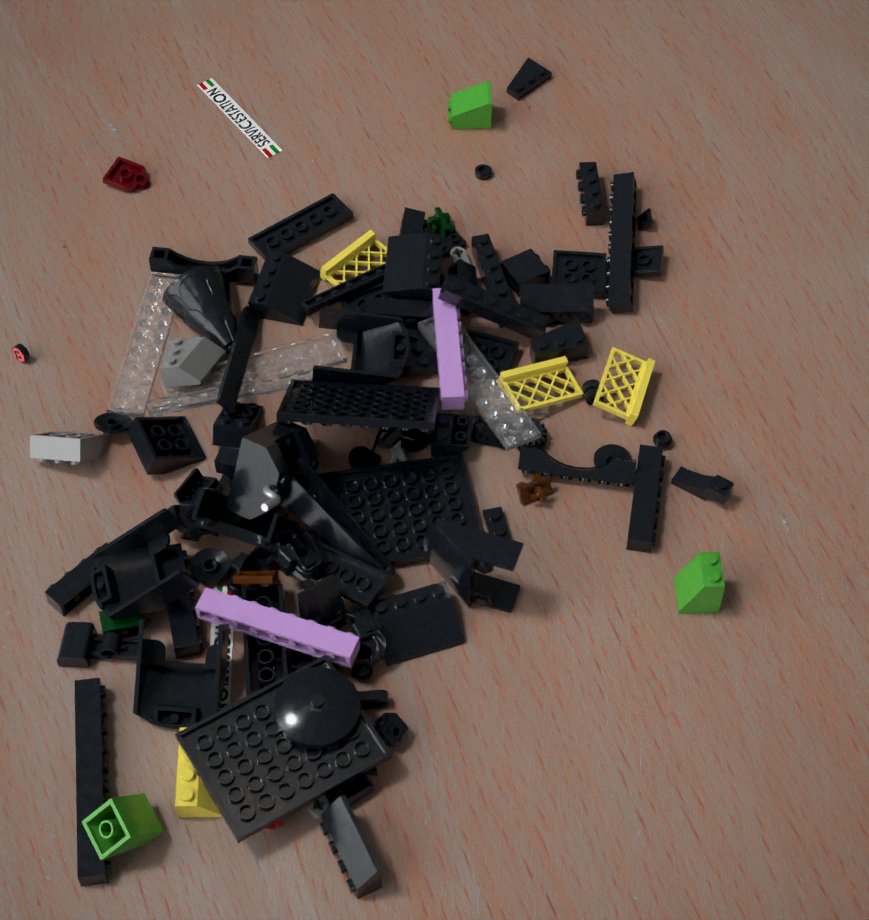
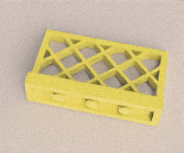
[320,229,387,286]
[593,347,655,426]
[497,356,584,414]

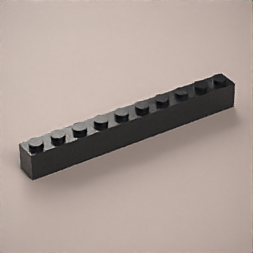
[606,172,637,314]
[75,678,112,887]

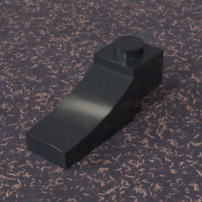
[671,466,734,505]

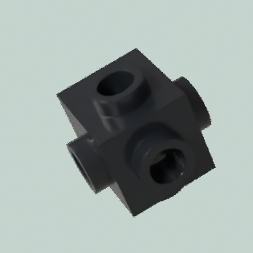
[374,713,409,747]

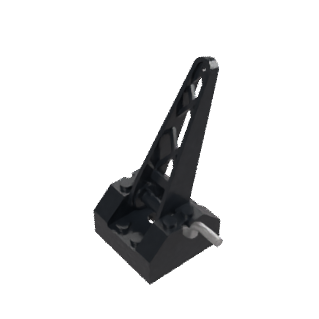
[227,421,395,576]

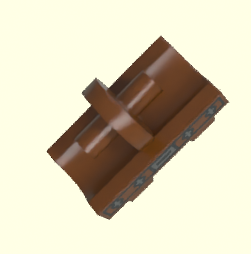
[516,474,553,505]

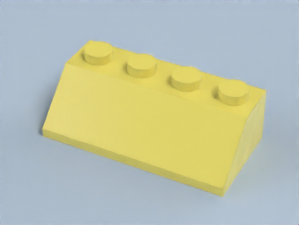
[175,727,222,818]

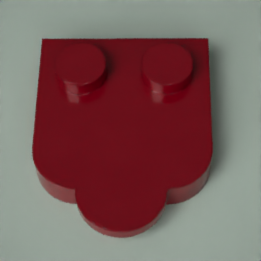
[103,156,150,193]

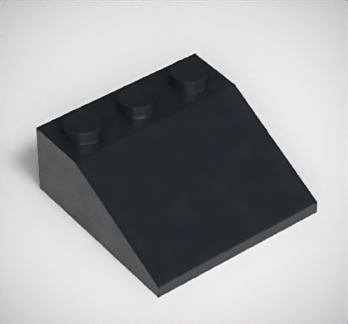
[128,416,206,475]

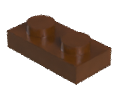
[233,570,278,587]

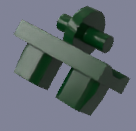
[425,207,456,237]

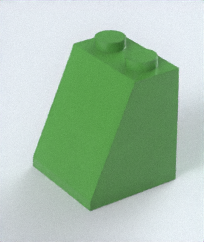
[447,81,492,129]
[674,552,725,614]
[82,793,164,861]

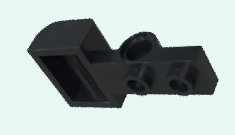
[57,622,138,668]

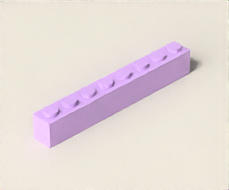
[432,288,468,410]
[195,588,360,668]

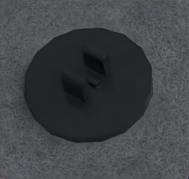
[593,444,631,466]

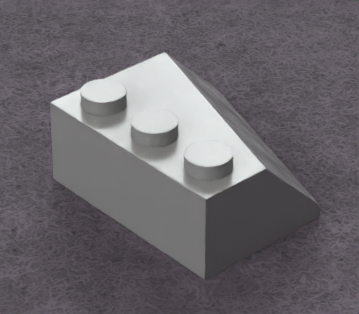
[160,337,226,388]
[30,431,111,465]

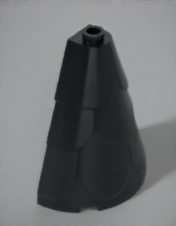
[162,266,238,354]

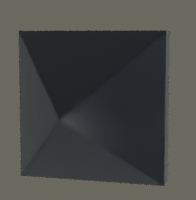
[637,208,653,231]

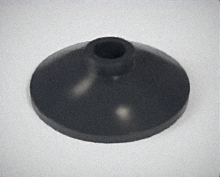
[94,412,132,434]
[190,548,230,583]

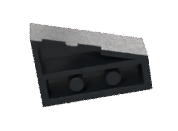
[529,318,589,364]

